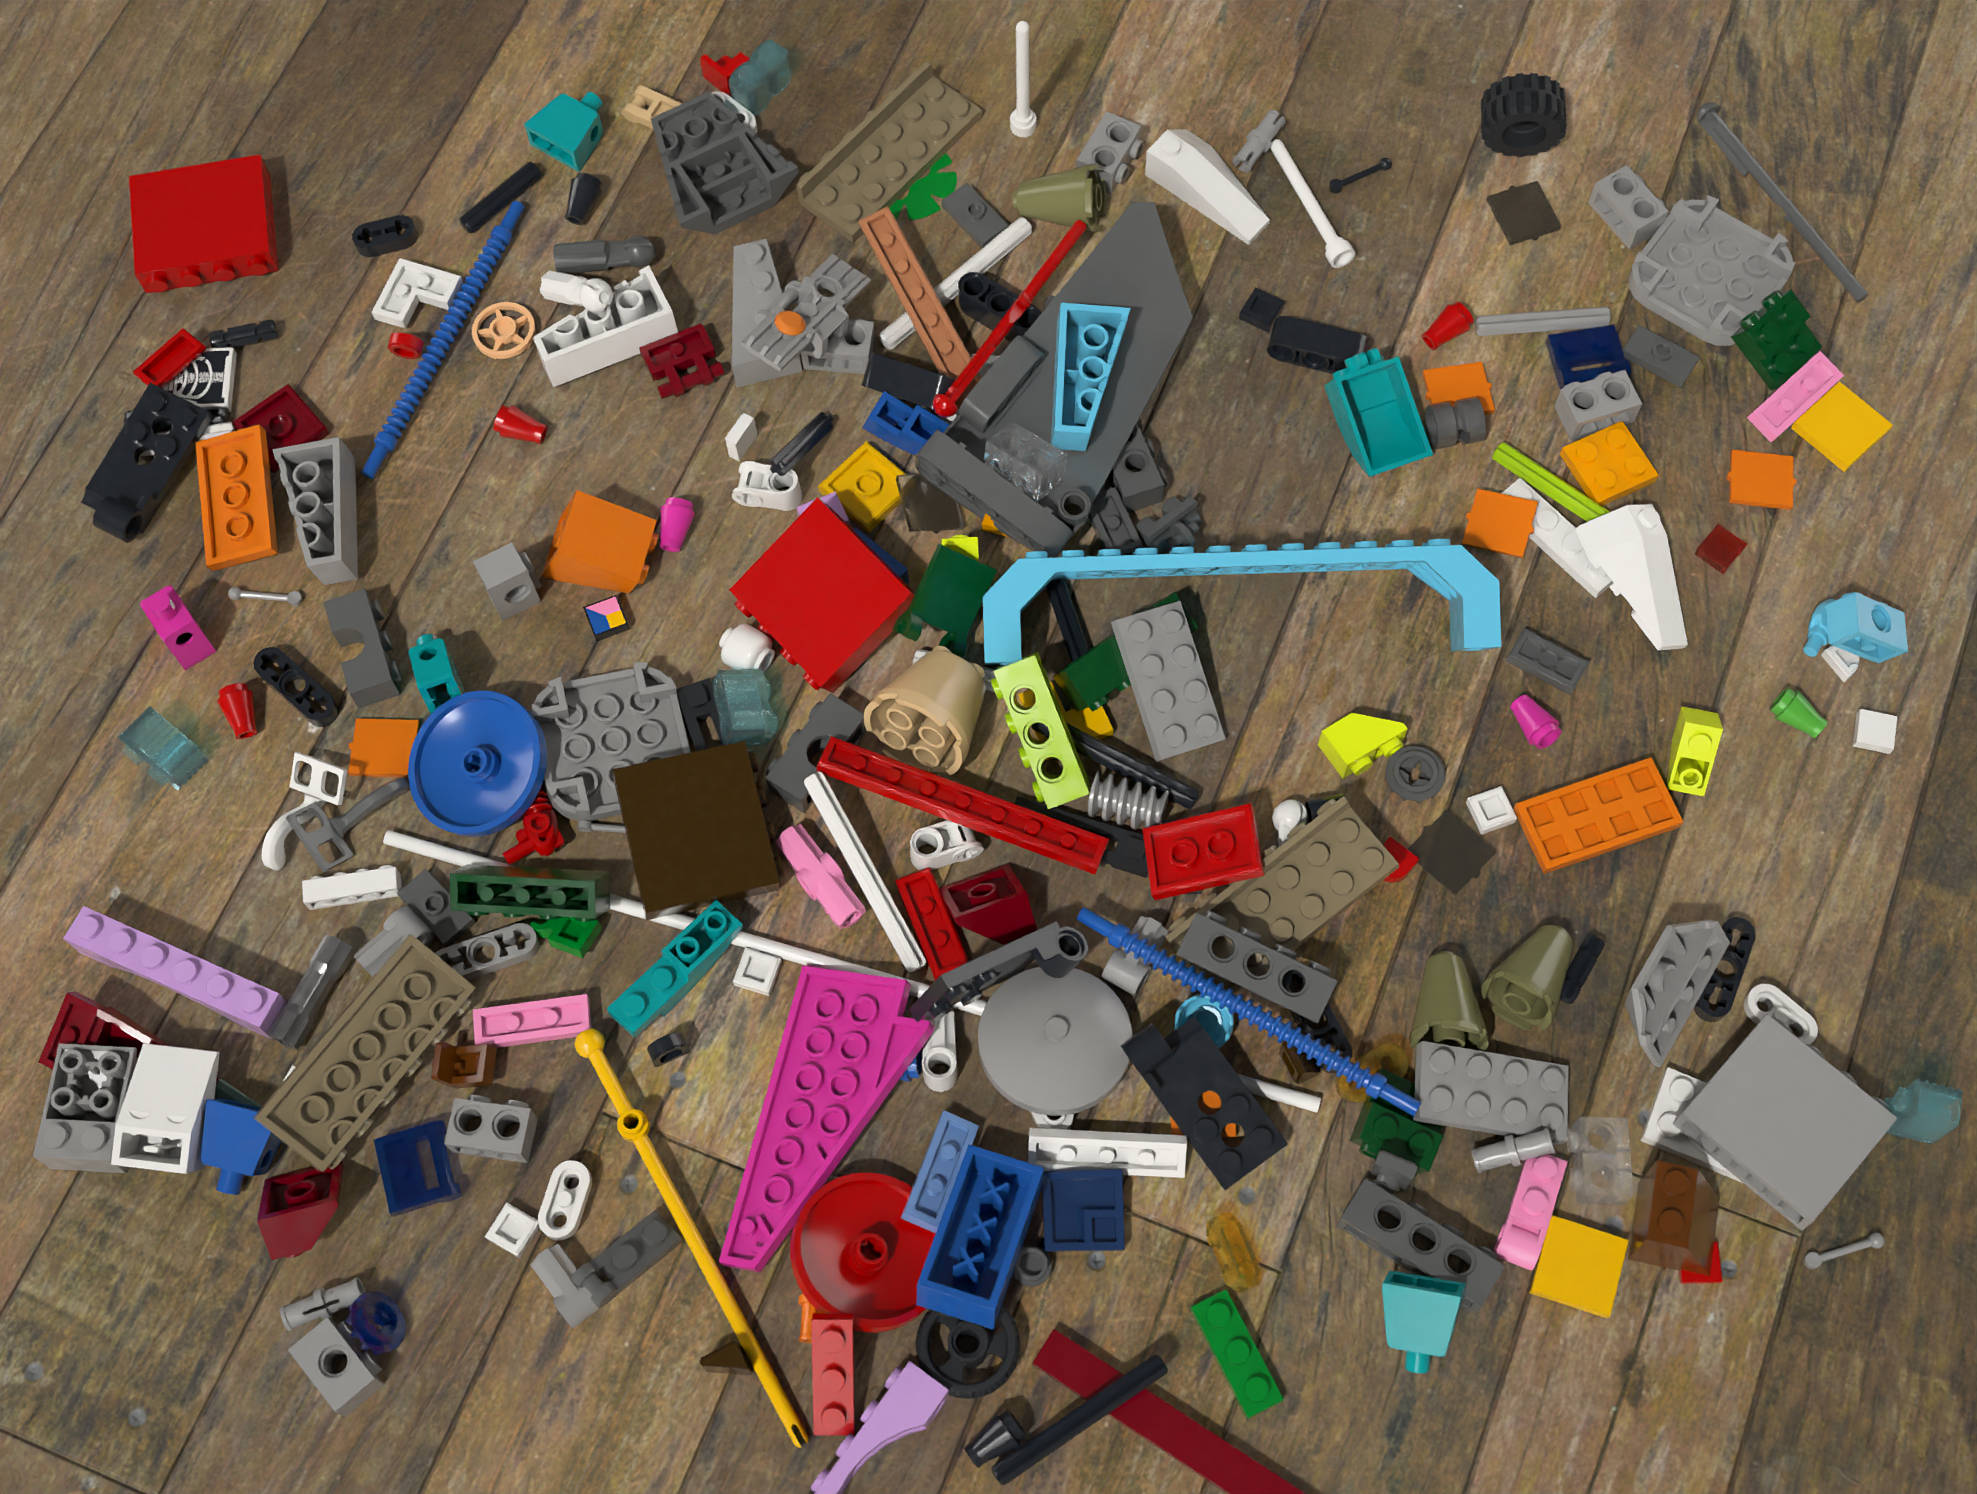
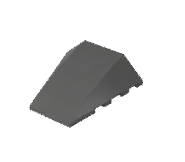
[651,91,799,234]

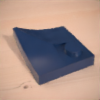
[1042,1169,1125,1252]

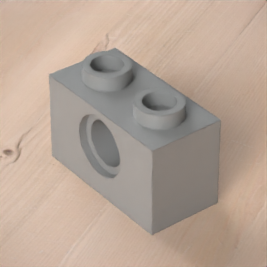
[473,542,541,621]
[288,1317,385,1417]

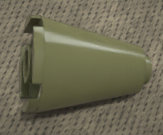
[1012,163,1107,232]
[1481,925,1574,1030]
[1409,951,1489,1051]

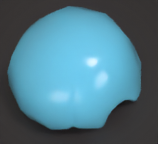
[1174,994,1234,1049]

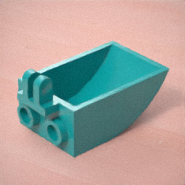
[1324,348,1433,477]

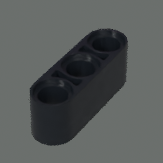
[958,272,1042,342]
[1266,316,1371,374]
[861,352,956,409]

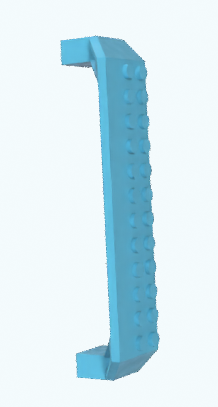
[983,539,1501,666]

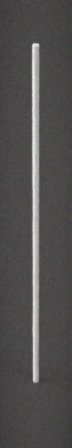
[383,830,1321,1113]

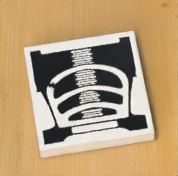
[163,347,237,412]

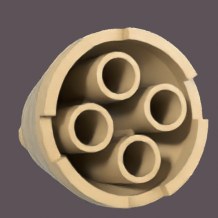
[864,646,986,775]

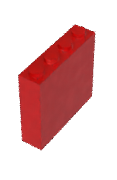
[129,154,279,293]
[729,497,915,693]

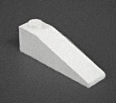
[1145,129,1270,245]

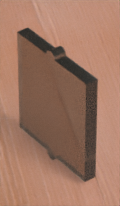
[1486,181,1561,246]
[896,474,965,534]
[1408,810,1496,895]

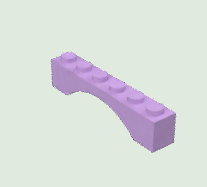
[63,906,288,1040]
[811,1361,950,1494]

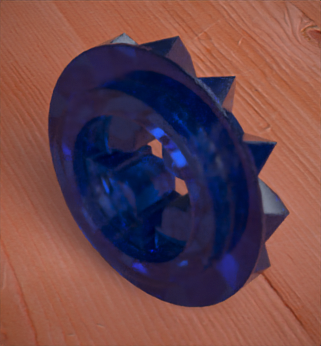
[346,1291,406,1356]

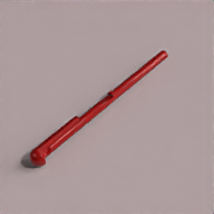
[933,220,1087,417]

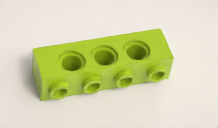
[991,652,1091,809]

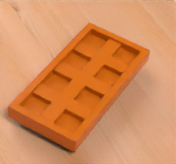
[1513,757,1683,874]

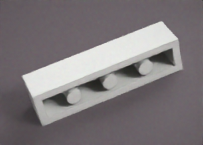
[302,865,402,910]

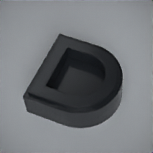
[647,1033,690,1067]

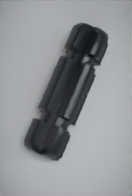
[209,319,278,348]
[1560,934,1605,1004]

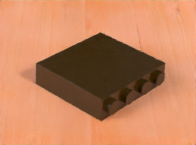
[613,741,784,920]

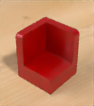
[700,52,753,98]

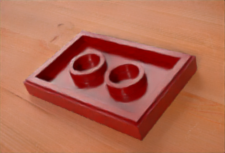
[1143,803,1265,900]

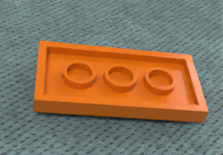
[195,424,278,571]

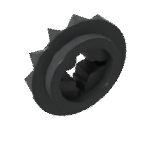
[1385,746,1445,804]

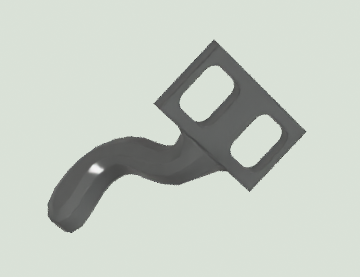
[286,777,409,873]

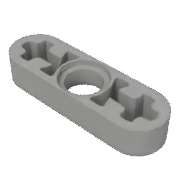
[435,923,540,981]

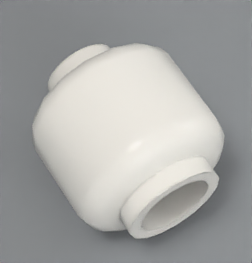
[719,623,775,677]

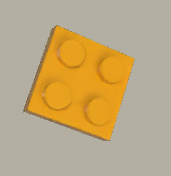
[1559,421,1659,506]

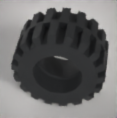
[1481,73,1567,157]

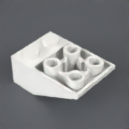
[111,1043,220,1174]

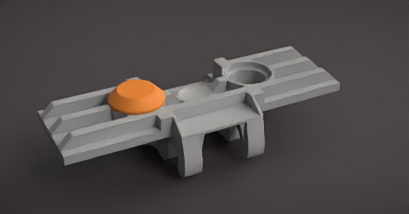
[740,254,871,372]

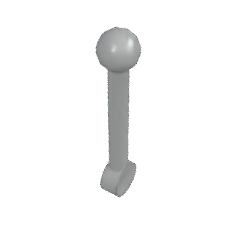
[228,586,303,607]
[577,820,626,833]
[1803,1233,1885,1269]

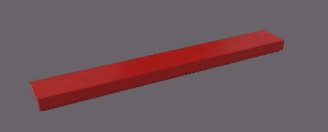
[817,736,1109,875]

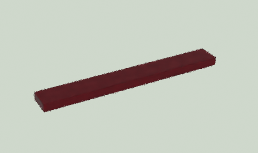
[1032,1329,1306,1494]

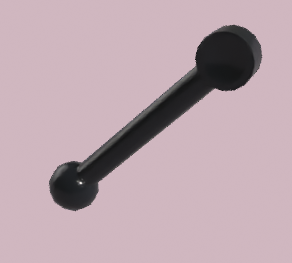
[1329,157,1392,194]

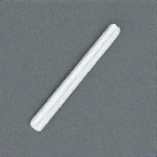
[879,217,1032,350]
[804,772,927,973]

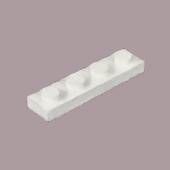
[1501,478,1613,598]
[1028,1128,1187,1178]

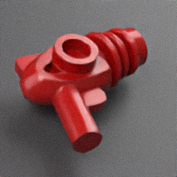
[502,786,565,866]

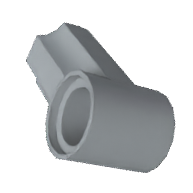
[353,906,434,977]
[1102,916,1169,996]
[530,1244,600,1329]

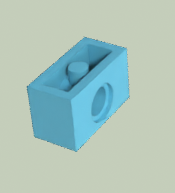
[1826,592,1908,664]

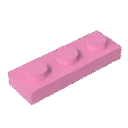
[1747,351,1844,442]
[473,994,592,1048]

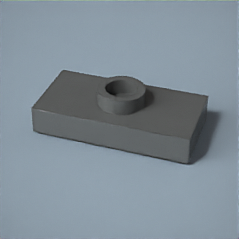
[941,183,1009,248]
[1620,325,1700,388]
[1506,628,1589,695]
[397,869,475,947]
[1367,1150,1418,1192]

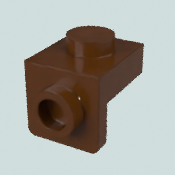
[431,1042,497,1089]

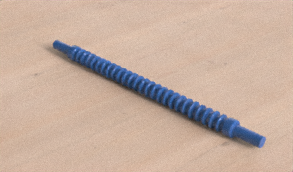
[361,201,525,479]
[1077,907,1422,1116]

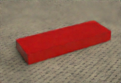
[895,867,969,981]

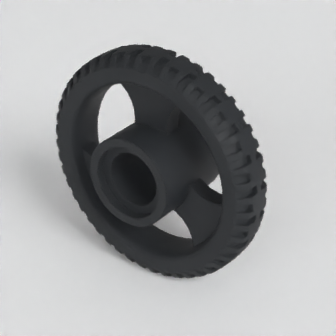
[916,1305,1020,1399]

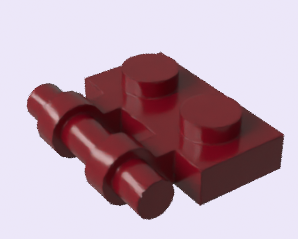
[639,323,725,399]

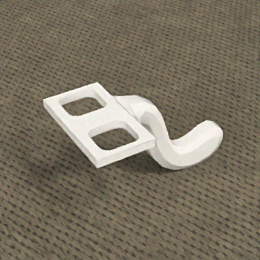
[262,752,347,871]

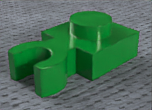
[529,917,602,958]

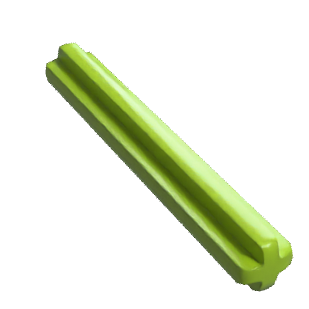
[1492,442,1610,522]

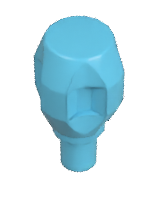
[1803,599,1836,657]

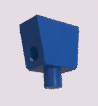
[201,1098,281,1195]

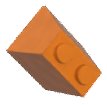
[541,490,658,594]

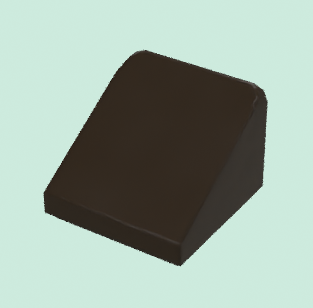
[1279,1041,1321,1085]
[699,1341,752,1375]

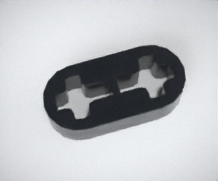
[352,215,418,257]

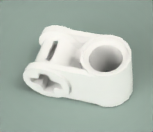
[732,461,802,511]
[910,820,984,871]

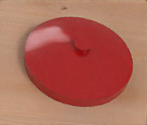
[790,1173,936,1333]

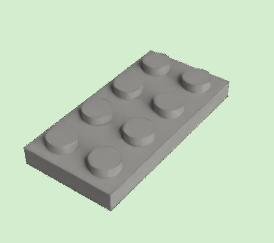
[1111,601,1226,762]
[1413,1041,1569,1145]

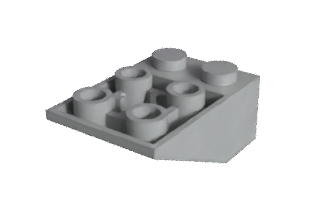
[33,1044,137,1173]

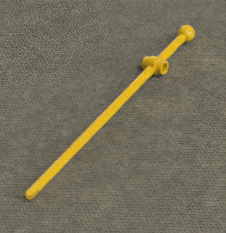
[574,1028,809,1448]

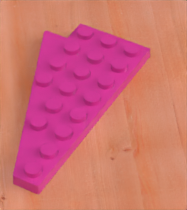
[719,966,935,1273]

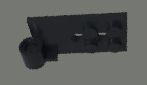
[81,382,214,543]
[909,922,1088,1022]
[1120,1016,1288,1191]

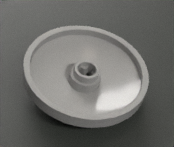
[978,967,1132,1116]

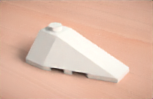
[1575,504,1688,650]

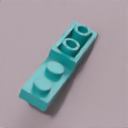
[607,900,743,1038]

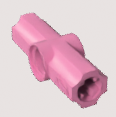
[775,824,866,930]

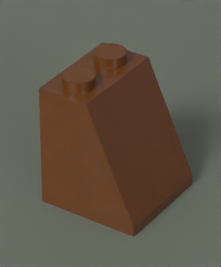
[1628,1160,1720,1276]

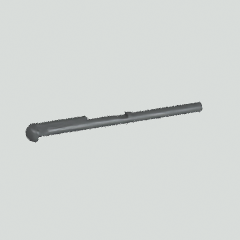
[1697,102,1869,303]

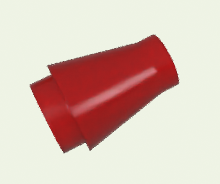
[1422,302,1474,350]
[493,405,548,445]
[217,683,258,739]

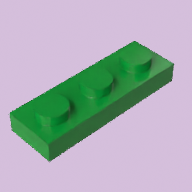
[1190,1289,1284,1420]

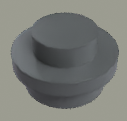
[1013,1246,1051,1287]

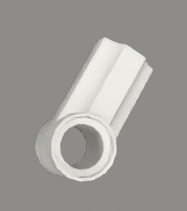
[922,1011,958,1092]

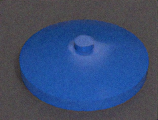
[408,691,547,837]

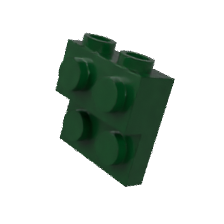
[1731,289,1822,390]
[1349,1068,1443,1177]

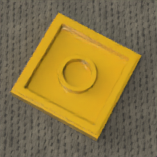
[1791,381,1893,473]
[818,441,917,533]
[1529,1215,1629,1319]

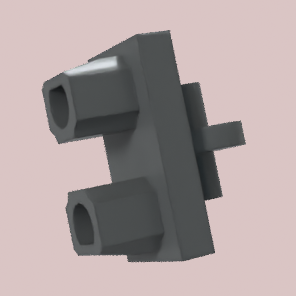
[1136,496,1203,554]

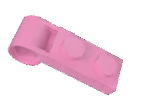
[1493,1154,1567,1271]

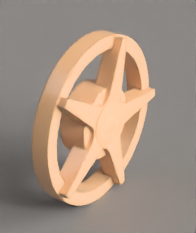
[472,302,536,359]

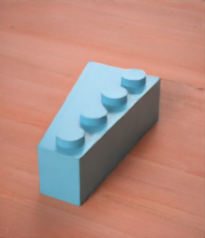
[1051,303,1131,451]

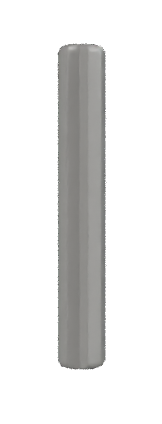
[1475,307,1611,336]

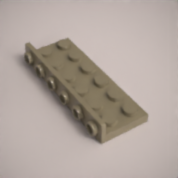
[797,61,982,243]
[1165,796,1399,996]
[253,934,476,1172]

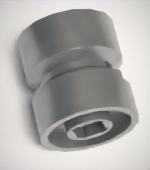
[1425,397,1486,450]

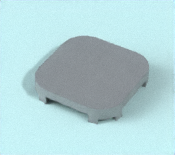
[1628,195,1796,346]
[531,662,690,821]

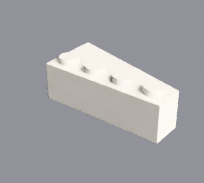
[533,265,678,387]

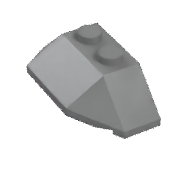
[1625,920,1730,1067]

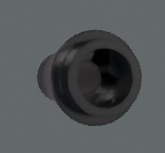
[564,173,602,225]
[964,1409,1027,1468]

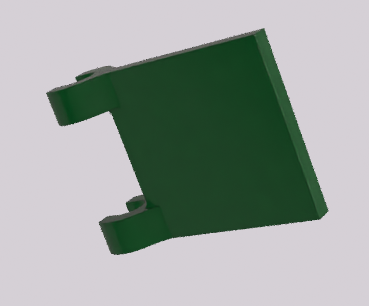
[893,543,997,658]

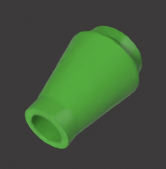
[1769,687,1828,738]

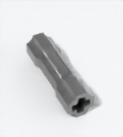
[267,935,356,1050]

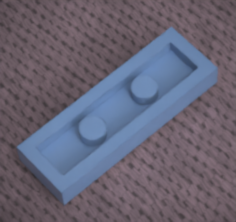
[901,1110,979,1233]

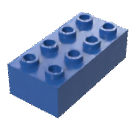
[916,1145,1044,1329]

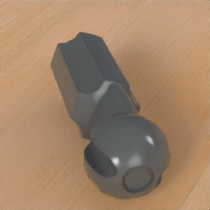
[553,235,656,274]

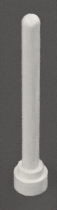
[1010,21,1036,137]
[1270,139,1355,268]

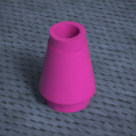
[660,497,695,552]
[1510,695,1562,749]

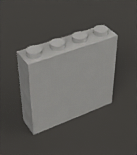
[1673,1014,1898,1231]

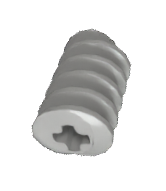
[1088,771,1170,830]

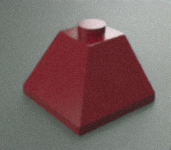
[939,864,1037,944]
[257,1161,344,1260]

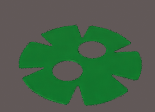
[889,153,957,220]

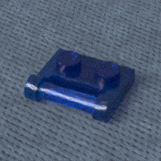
[1545,324,1631,389]
[374,1120,462,1217]

